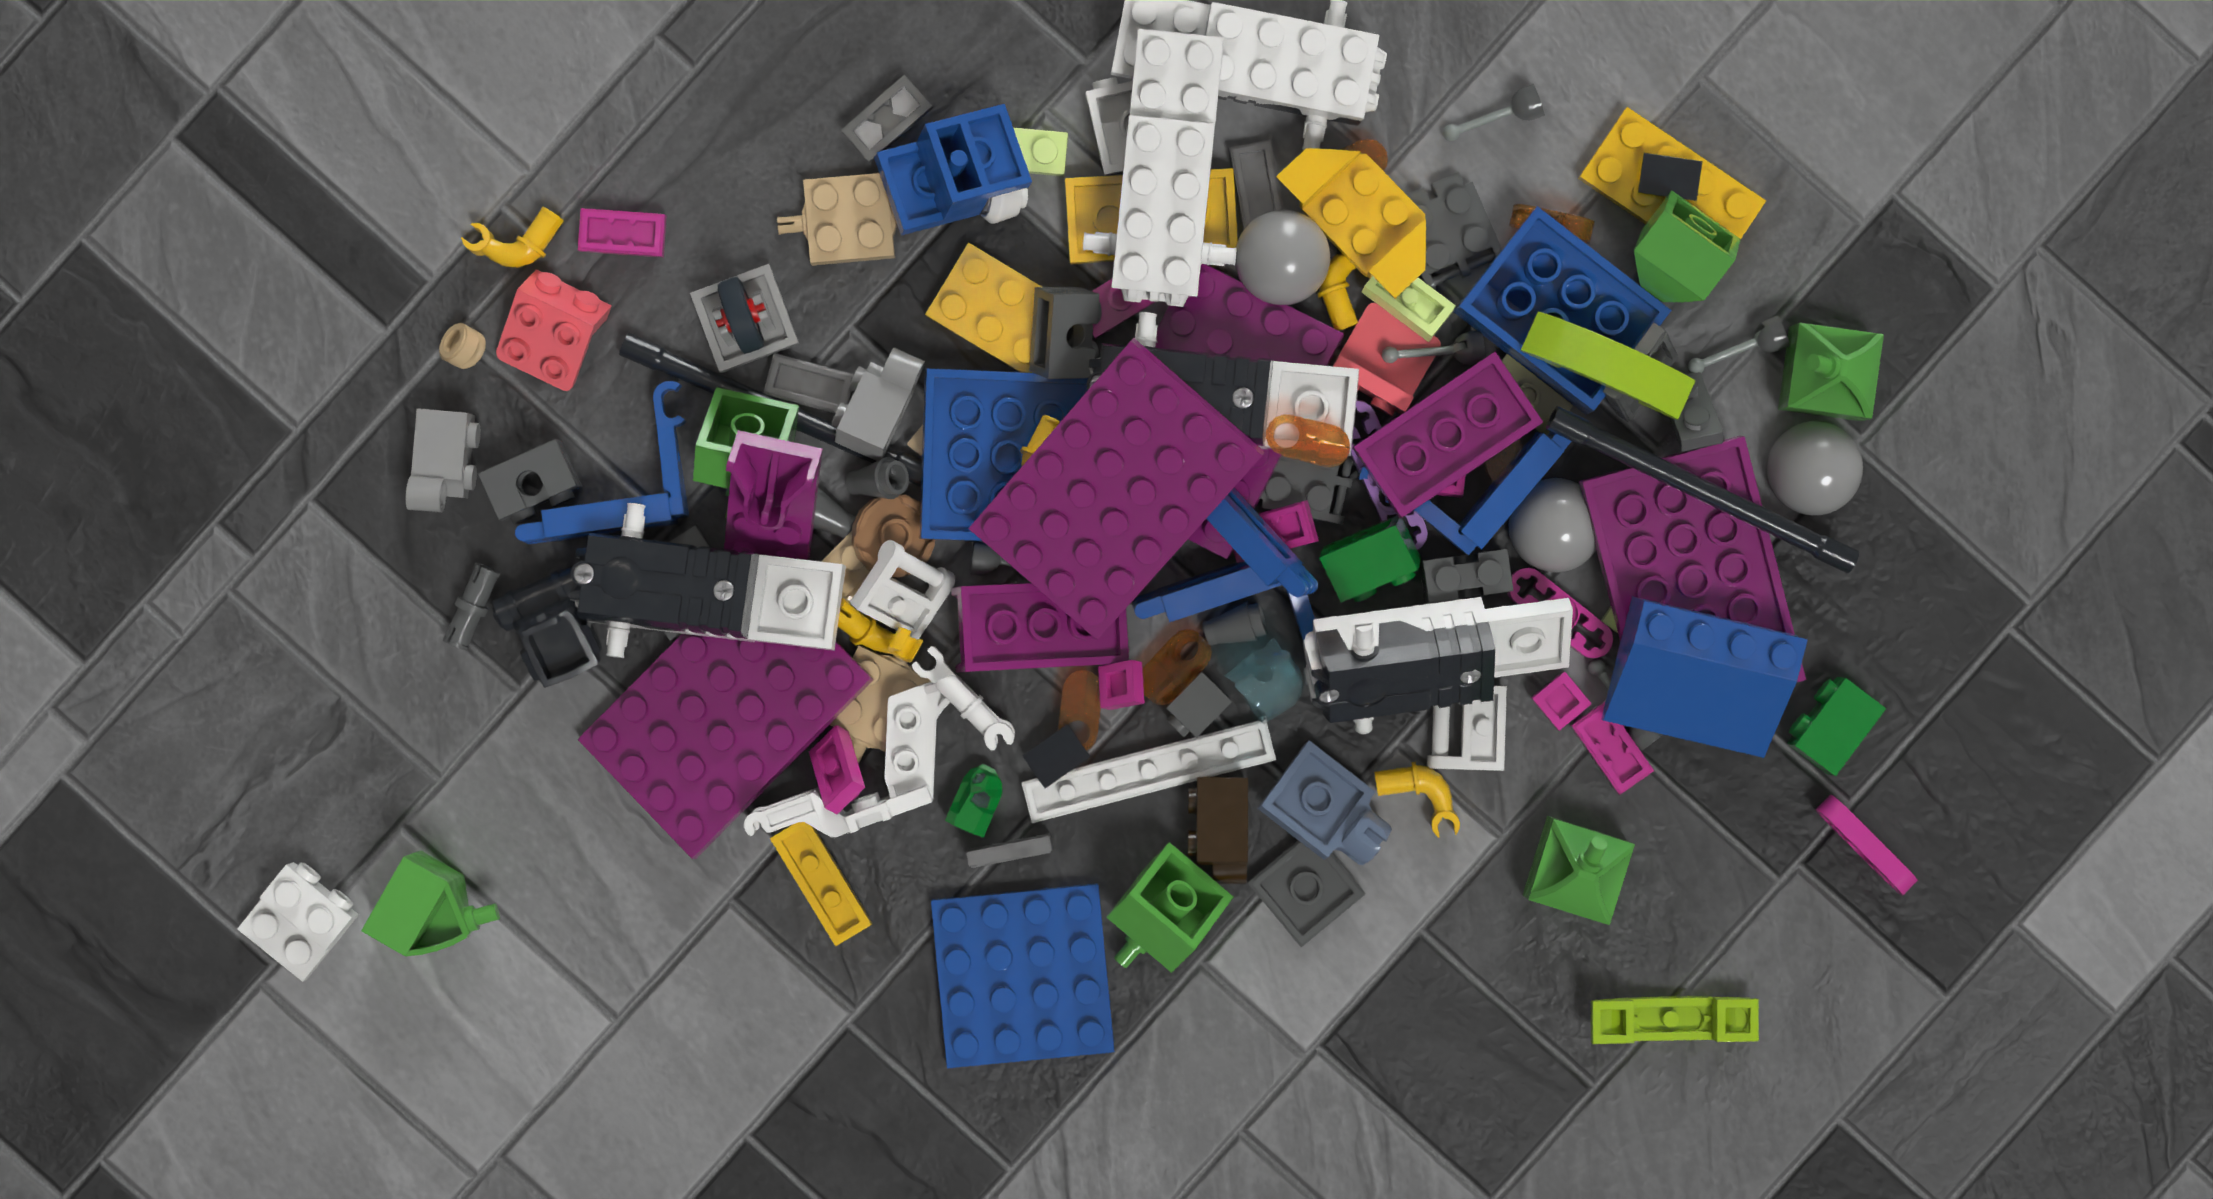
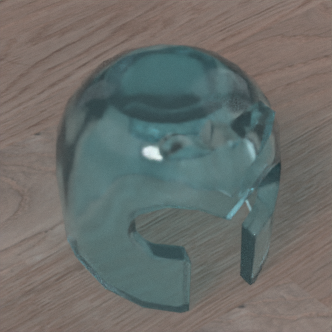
[1224,638,1304,724]

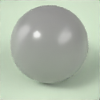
[1235,209,1330,305]
[1767,421,1863,516]
[1508,478,1596,573]

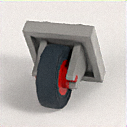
[690,264,800,373]

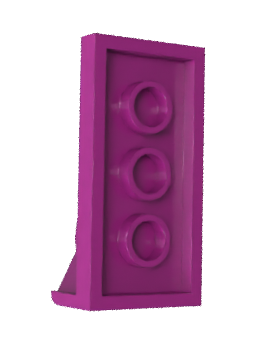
[1352,352,1543,519]
[724,430,823,560]
[951,583,1129,673]

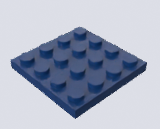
[919,368,1088,541]
[931,883,1115,1068]

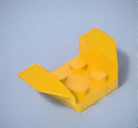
[1276,148,1426,299]

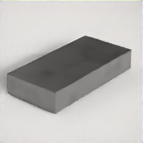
[1229,140,1283,230]
[763,353,854,413]
[966,833,1053,868]

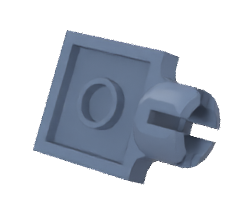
[1257,741,1392,865]

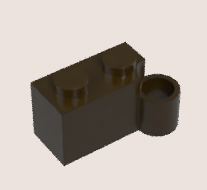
[1188,777,1248,884]

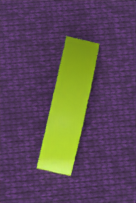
[1520,311,1696,420]
[1591,996,1759,1044]

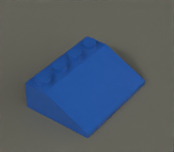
[1453,206,1672,415]
[1601,596,1808,758]

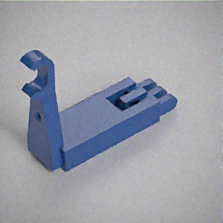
[515,381,689,544]
[1358,431,1572,555]
[1206,488,1318,598]
[1132,561,1315,640]

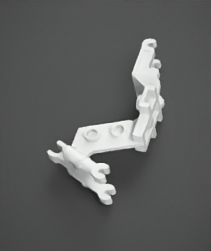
[744,646,1015,837]

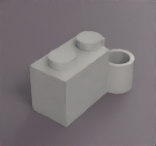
[831,348,925,461]
[406,409,481,513]

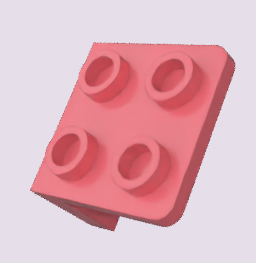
[496,269,612,391]
[1332,303,1441,416]

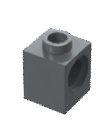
[1166,672,1232,738]

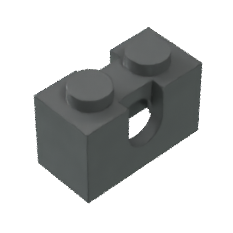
[1029,287,1102,379]
[478,439,583,525]
[1419,549,1513,603]

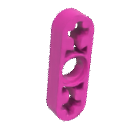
[1507,568,1613,658]
[1815,794,1918,896]

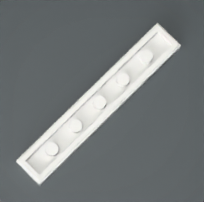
[1022,719,1276,823]

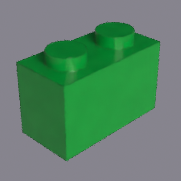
[1319,515,1422,602]
[1787,677,1887,776]

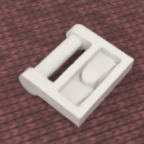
[850,540,955,639]
[1427,686,1507,771]

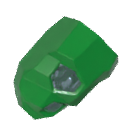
[945,764,1003,838]

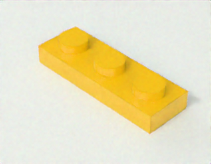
[770,822,872,947]

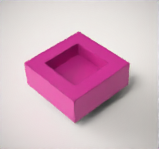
[1098,660,1144,710]
[1531,671,1591,731]

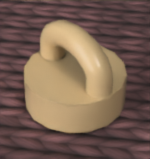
[439,323,486,369]

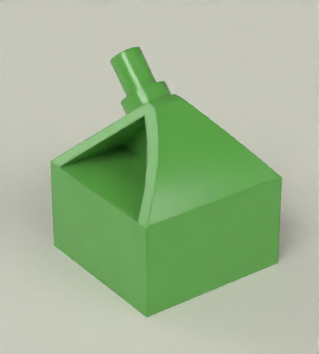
[1634,190,1741,302]
[1778,323,1884,421]
[693,387,799,518]
[1522,816,1635,925]
[1107,842,1233,973]
[361,850,500,957]

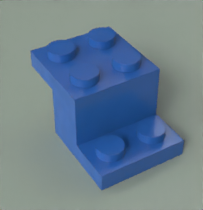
[874,104,1032,236]

